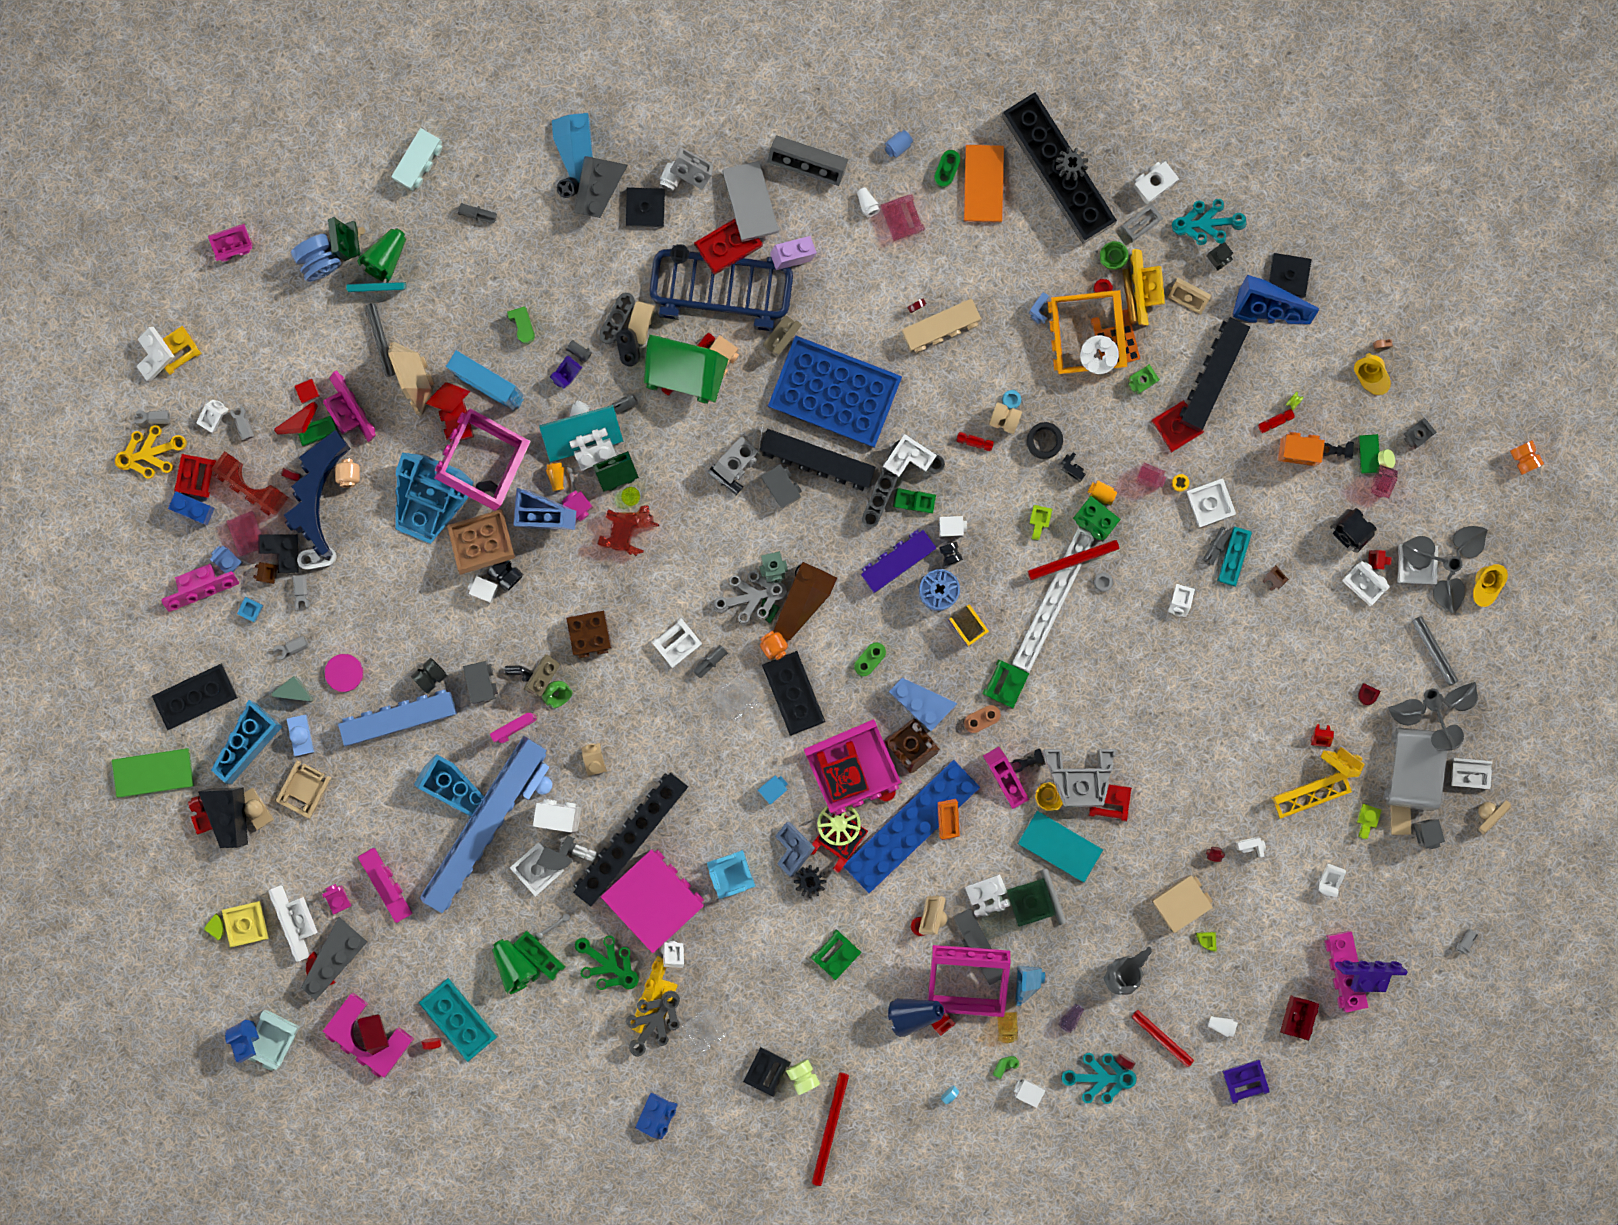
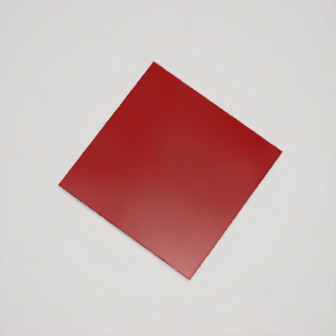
[425,382,471,413]

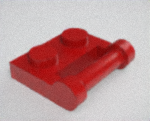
[174,454,216,498]
[1088,784,1132,822]

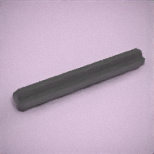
[366,303,396,377]
[1412,616,1458,686]

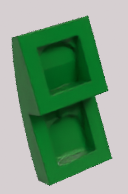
[893,488,936,514]

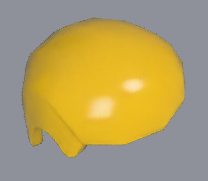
[1035,782,1063,811]

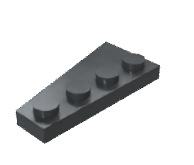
[301,917,367,1001]

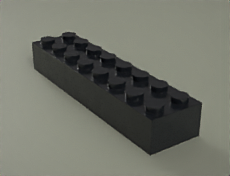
[1002,92,1117,244]

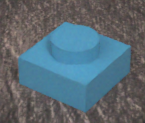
[237,597,264,622]

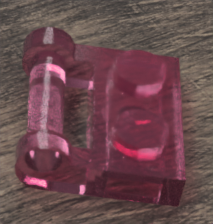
[880,194,926,242]

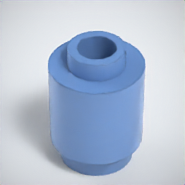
[884,130,913,158]

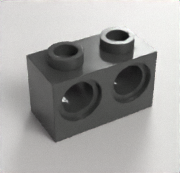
[1413,819,1445,849]

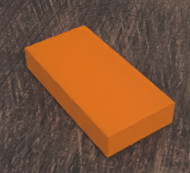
[937,799,960,840]

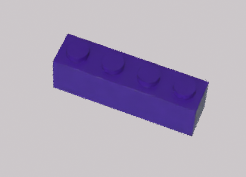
[861,529,937,593]

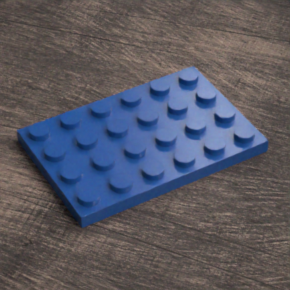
[768,335,902,448]

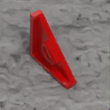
[274,402,318,435]

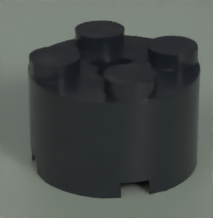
[1330,508,1377,553]

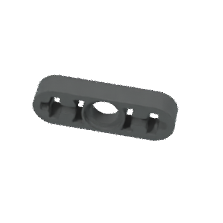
[600,293,635,344]

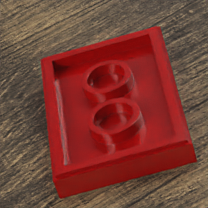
[694,219,763,275]

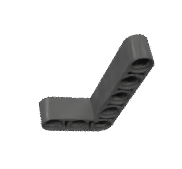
[862,440,945,529]

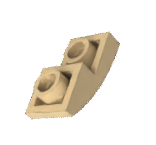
[626,301,655,345]

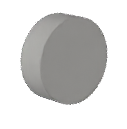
[1094,573,1113,592]

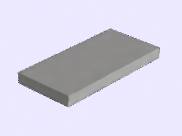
[722,161,779,242]

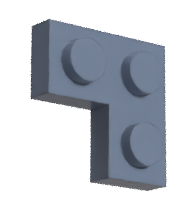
[775,822,815,877]

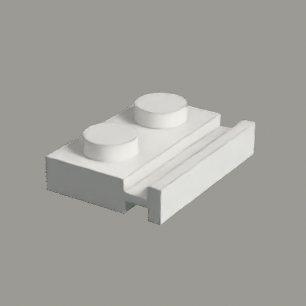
[1450,758,1492,789]

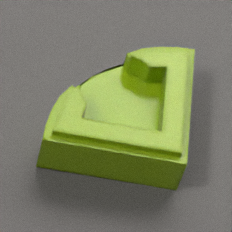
[204,913,223,941]
[1196,932,1217,951]

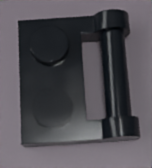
[743,1046,791,1097]

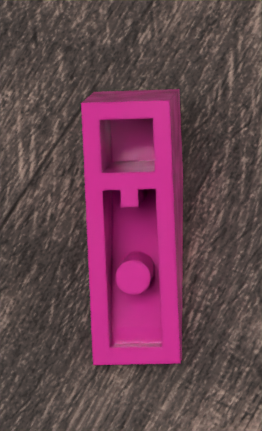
[983,747,1029,809]

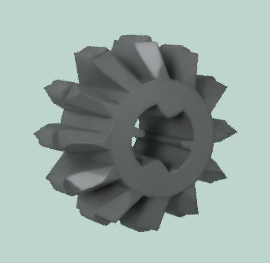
[1056,147,1088,180]

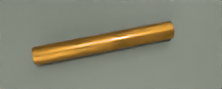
[1122,269,1137,324]

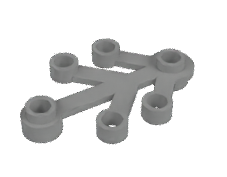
[713,570,787,624]

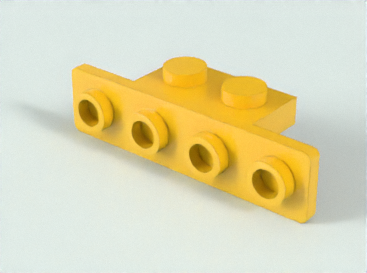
[1130,249,1165,326]
[631,956,678,1034]

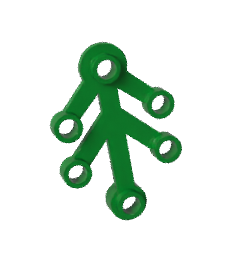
[575,935,639,990]

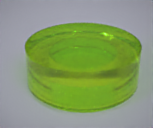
[621,487,641,506]

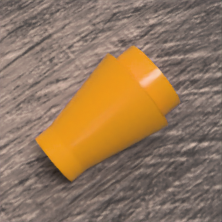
[545,462,564,491]

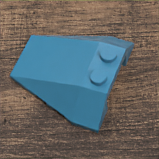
[396,453,474,544]

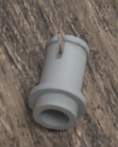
[1456,929,1479,955]

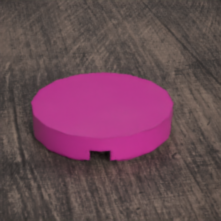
[325,654,363,692]

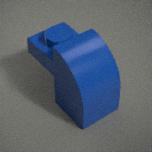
[225,1020,259,1063]

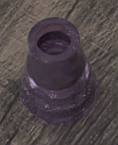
[1058,1004,1084,1034]

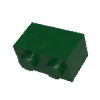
[593,451,639,492]

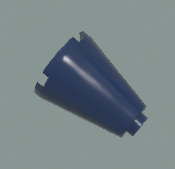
[888,998,944,1037]

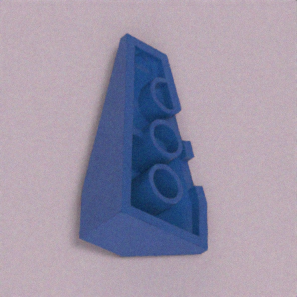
[1233,275,1319,324]

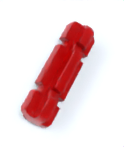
[1258,409,1295,433]
[956,432,994,451]

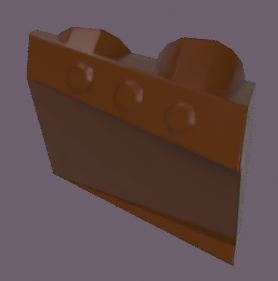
[885,718,940,773]

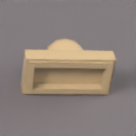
[244,787,274,830]
[1478,800,1511,835]
[919,896,947,935]

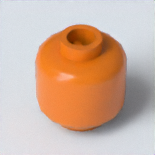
[760,631,788,660]

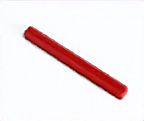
[1028,540,1119,580]

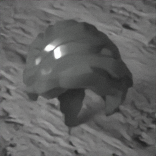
[1103,947,1152,995]

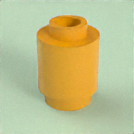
[1087,480,1117,506]

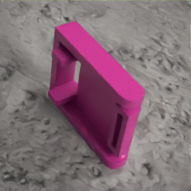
[490,713,537,743]

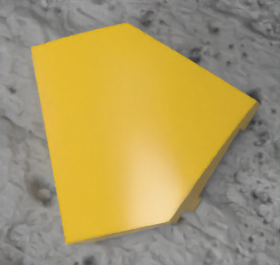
[1320,747,1365,777]

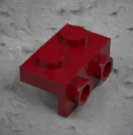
[1280,995,1319,1041]

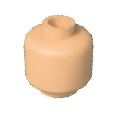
[335,459,360,488]

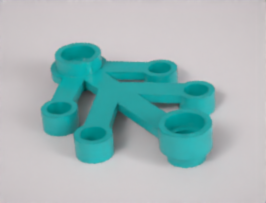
[1171,199,1247,245]
[1061,1052,1137,1104]

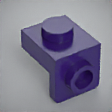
[550,356,583,389]

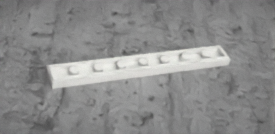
[1012,527,1094,673]

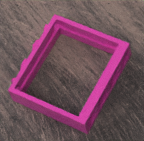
[434,408,530,511]
[927,945,1011,1017]

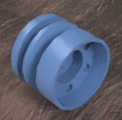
[290,234,342,282]
[919,569,960,611]

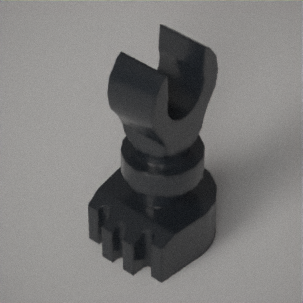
[1323,441,1354,459]
[1011,748,1046,772]

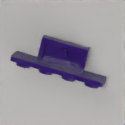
[1334,960,1408,992]

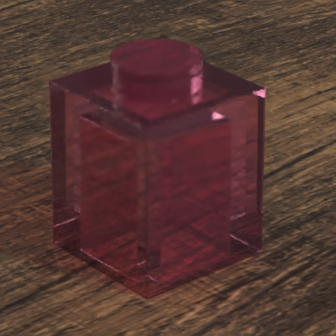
[1135,462,1166,490]
[1371,465,1398,499]

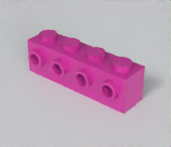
[1324,931,1369,1012]

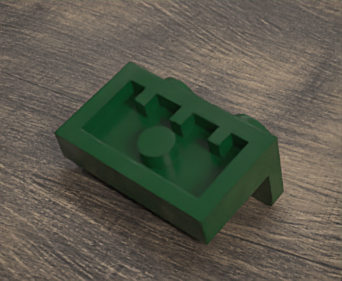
[328,217,360,261]

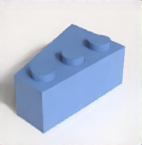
[514,488,576,530]
[889,678,957,732]

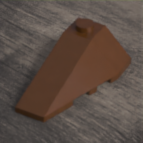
[773,562,837,640]

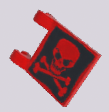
[817,741,870,803]
[811,814,868,873]

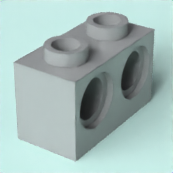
[713,437,758,484]

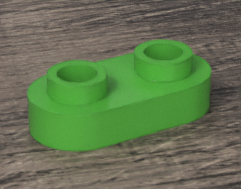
[854,642,886,676]

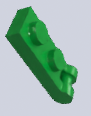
[513,930,566,981]

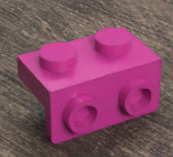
[208,223,253,262]

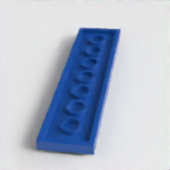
[843,760,980,893]

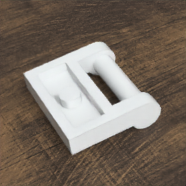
[651,618,702,668]

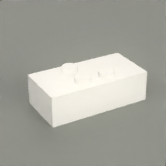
[533,799,581,832]

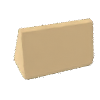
[1167,278,1211,315]

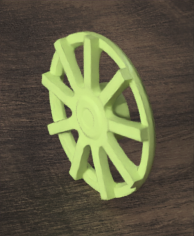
[817,806,861,846]

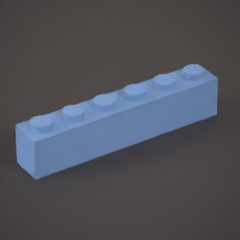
[338,689,457,746]

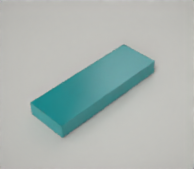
[346,282,406,292]
[1217,526,1252,587]

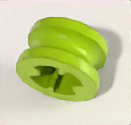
[1286,391,1304,410]

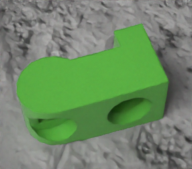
[507,306,535,344]

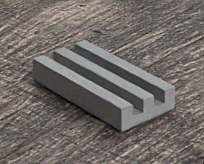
[1121,203,1163,242]

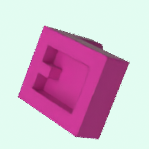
[322,884,352,915]

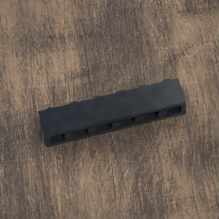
[1179,317,1250,432]
[760,428,876,491]

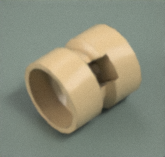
[989,402,1022,434]

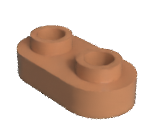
[964,705,1001,733]

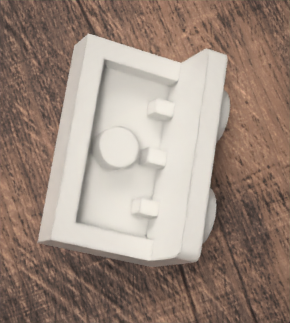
[1342,561,1390,606]

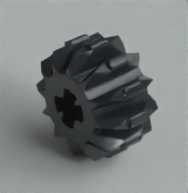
[794,865,827,898]

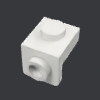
[1319,864,1346,897]

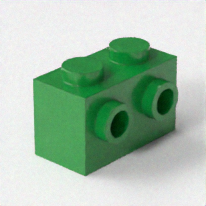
[1073,496,1121,542]

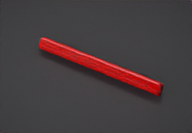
[812,1072,849,1186]

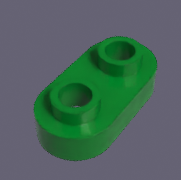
[934,150,960,188]

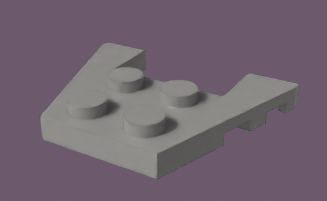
[1042,749,1116,807]

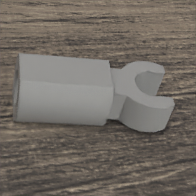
[230,406,254,441]
[135,410,170,426]
[293,575,310,609]
[273,635,309,660]

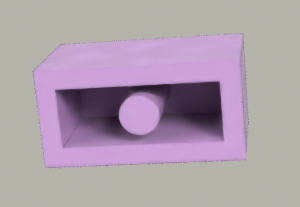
[770,236,817,270]

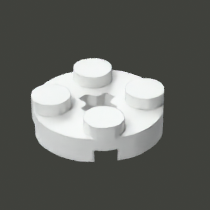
[1080,335,1119,374]

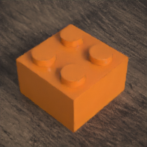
[1278,432,1325,466]

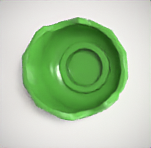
[1100,241,1129,270]
[542,681,573,708]

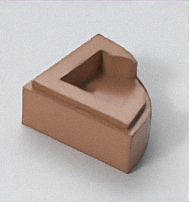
[1373,339,1393,350]

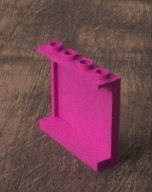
[803,719,902,816]
[601,849,704,953]

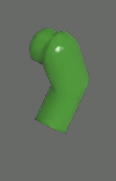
[993,1056,1019,1079]

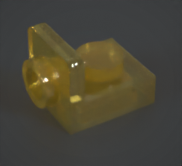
[997,1012,1018,1043]

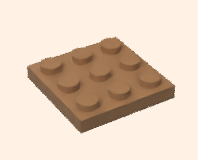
[447,509,515,575]

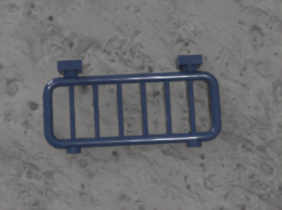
[649,245,793,332]

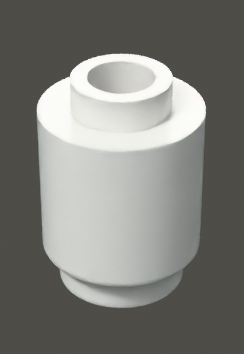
[660,161,681,191]

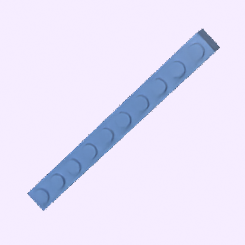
[419,735,547,913]

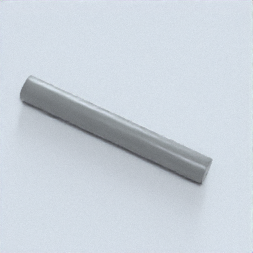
[1040,868,1066,925]

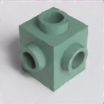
[759,551,788,583]

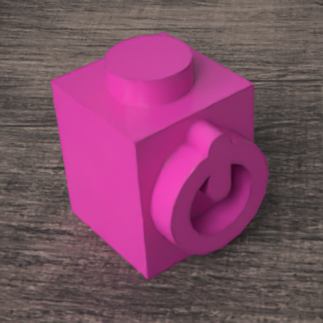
[562,490,593,522]

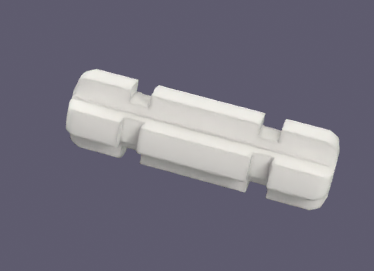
[560,840,597,862]

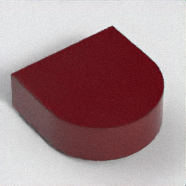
[1358,683,1381,705]

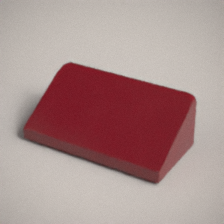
[357,1014,389,1055]

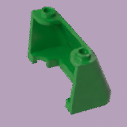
[643,335,729,404]

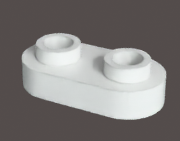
[297,547,337,570]

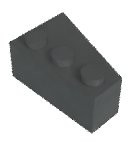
[574,156,628,218]

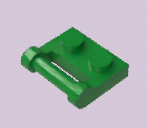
[982,659,1029,708]
[810,929,862,981]

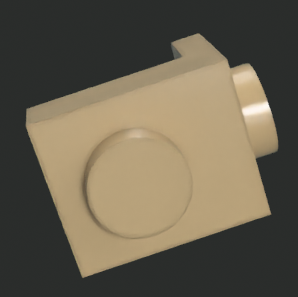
[582,743,607,776]

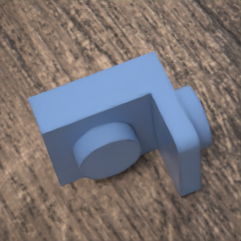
[1029,292,1049,324]
[210,546,243,573]

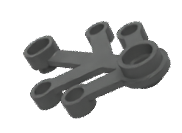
[626,991,680,1057]

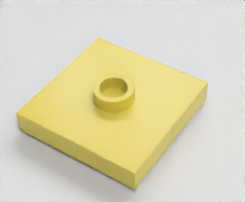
[222,901,269,948]

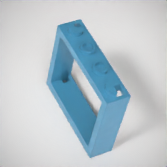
[446,350,524,411]

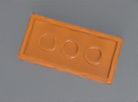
[964,145,1004,222]

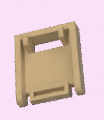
[276,760,332,819]

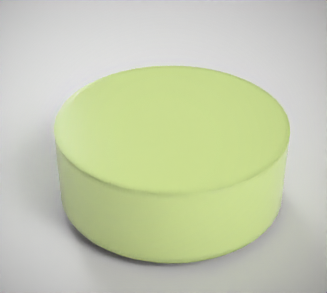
[1378,449,1395,469]

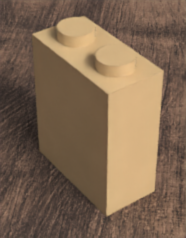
[1151,875,1213,933]

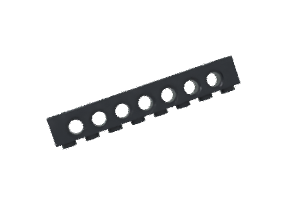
[573,772,689,907]

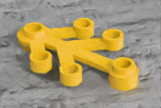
[115,425,187,479]

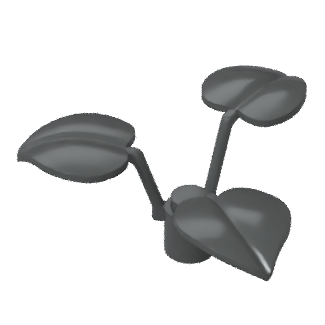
[1402,526,1488,613]
[1388,682,1478,751]

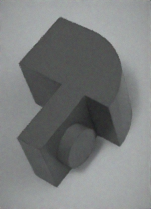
[537,835,576,870]

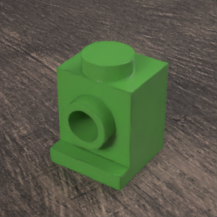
[1128,364,1160,394]

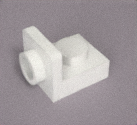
[196,400,229,433]
[1168,584,1195,617]
[1235,837,1266,857]
[661,941,684,968]

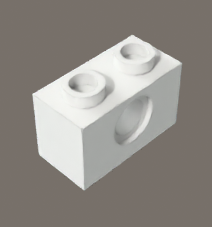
[1133,161,1179,205]

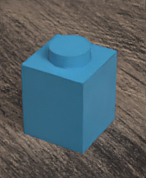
[758,775,788,805]

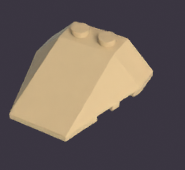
[388,342,435,416]

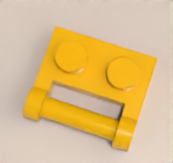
[163,326,202,375]

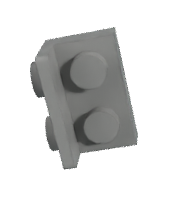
[670,147,713,189]

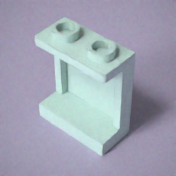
[248,1010,300,1071]

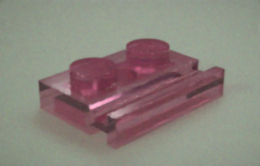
[226,511,262,557]

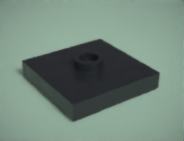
[626,187,665,227]
[1269,253,1312,297]

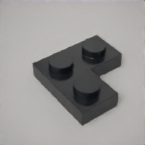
[258,534,298,573]

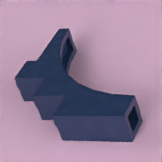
[284,430,351,558]

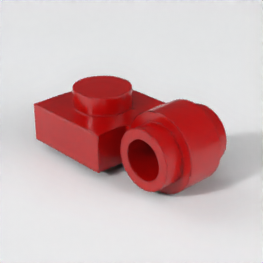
[188,796,212,835]

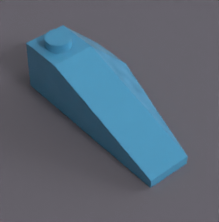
[1015,966,1045,1006]

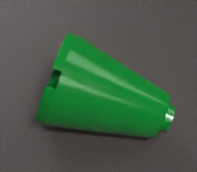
[357,228,406,283]
[492,939,540,995]

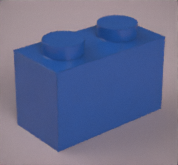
[168,491,215,525]

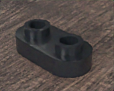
[616,328,640,367]

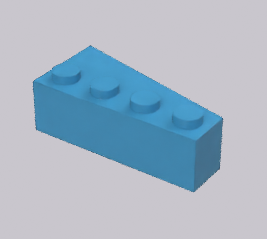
[211,700,282,785]

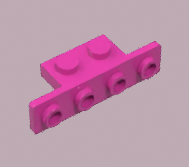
[323,370,376,442]
[161,564,239,612]
[358,848,412,923]

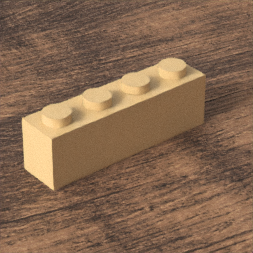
[901,298,981,353]

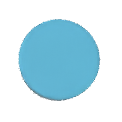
[1002,390,1021,409]
[941,1085,959,1104]

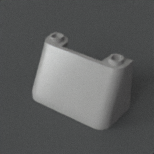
[1384,728,1447,811]

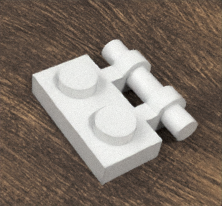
[569,428,617,471]
[965,874,1010,917]

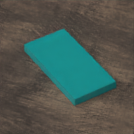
[539,405,624,462]
[1017,811,1103,883]
[419,978,497,1062]

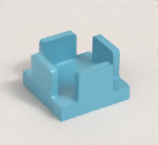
[707,850,755,899]

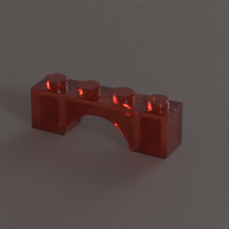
[211,451,289,516]

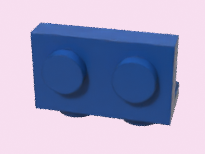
[635,1093,678,1139]

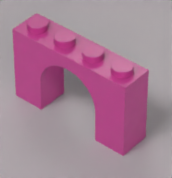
[323,993,414,1078]

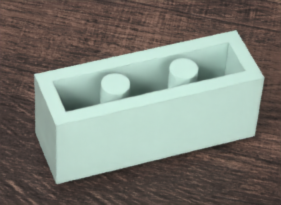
[391,128,443,191]

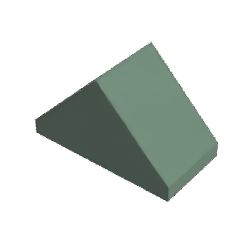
[272,676,313,701]

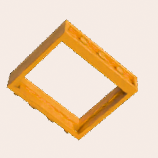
[1047,290,1128,374]

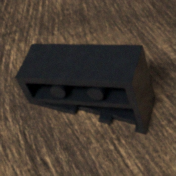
[198,787,248,848]

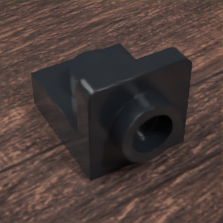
[1061,452,1086,482]

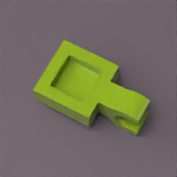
[1029,505,1052,540]
[1357,804,1382,839]

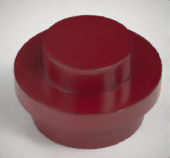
[1206,847,1225,862]

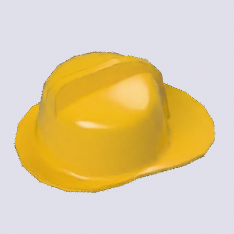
[1354,353,1391,395]
[1473,564,1508,607]

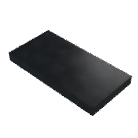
[762,651,826,736]
[152,663,238,731]

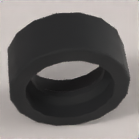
[1026,422,1064,459]

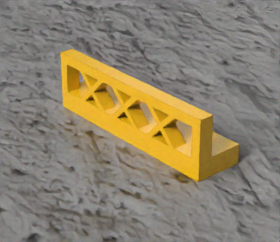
[1272,772,1352,819]

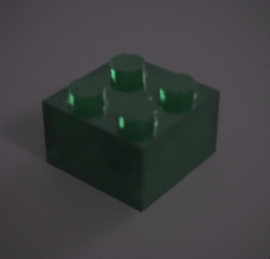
[1006,877,1055,927]

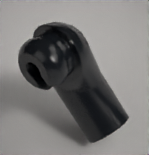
[475,480,498,494]
[505,665,533,682]

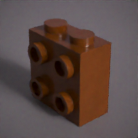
[566,610,612,659]

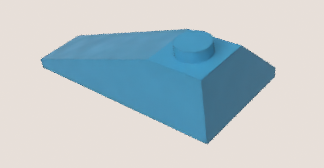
[552,113,593,182]
[414,754,484,816]

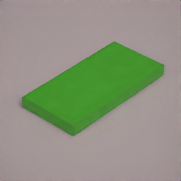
[112,748,194,798]

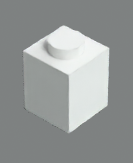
[939,516,967,537]
[468,576,499,603]
[1014,1078,1045,1108]

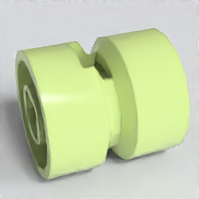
[786,1059,820,1095]

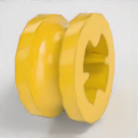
[1171,474,1189,492]

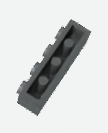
[767,135,848,186]

